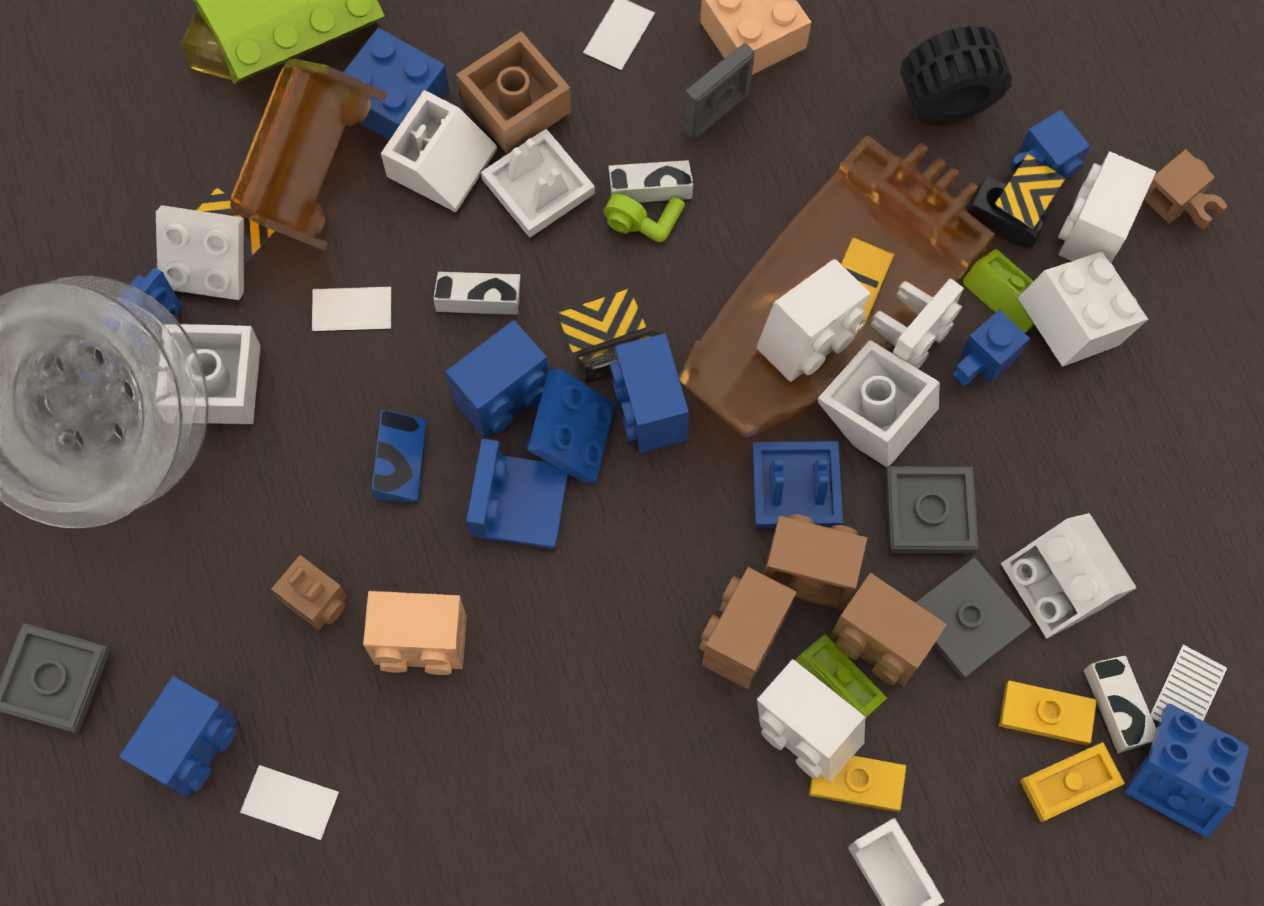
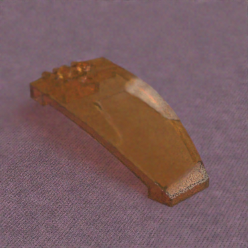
[679,135,995,438]

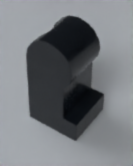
[961,175,1049,247]

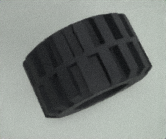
[900,26,1012,124]

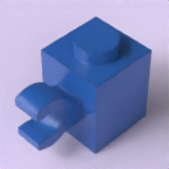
[1010,110,1090,180]
[952,309,1030,387]

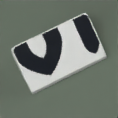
[609,160,693,203]
[434,272,521,315]
[1083,655,1157,754]

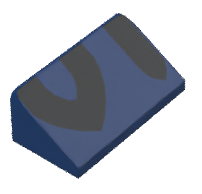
[372,410,427,502]

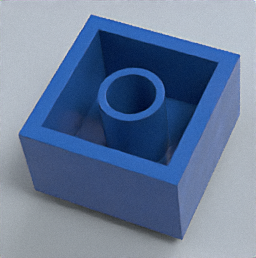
[332,28,449,140]
[446,320,548,439]
[610,333,689,454]
[119,676,238,799]

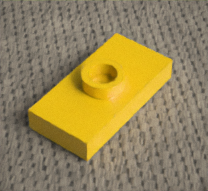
[999,680,1097,746]
[1020,742,1125,822]
[809,756,906,812]

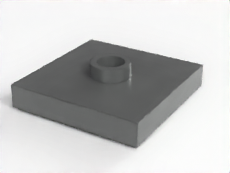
[682,42,755,141]
[885,466,978,554]
[915,557,1032,680]
[0,623,111,735]

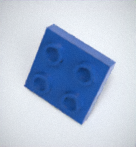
[525,369,615,483]
[752,441,843,529]

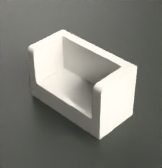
[848,818,944,906]

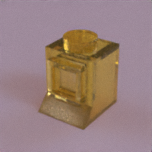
[180,11,232,80]

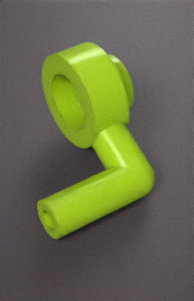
[603,194,685,243]

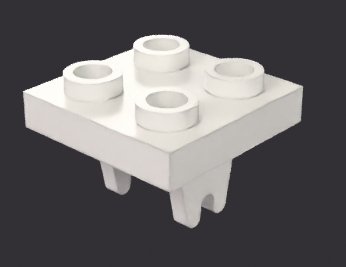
[481,129,595,238]
[156,205,244,300]
[871,278,964,369]

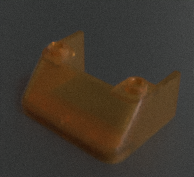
[230,58,387,251]

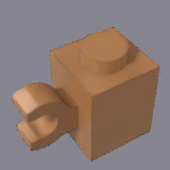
[1144,149,1227,229]
[271,555,347,631]

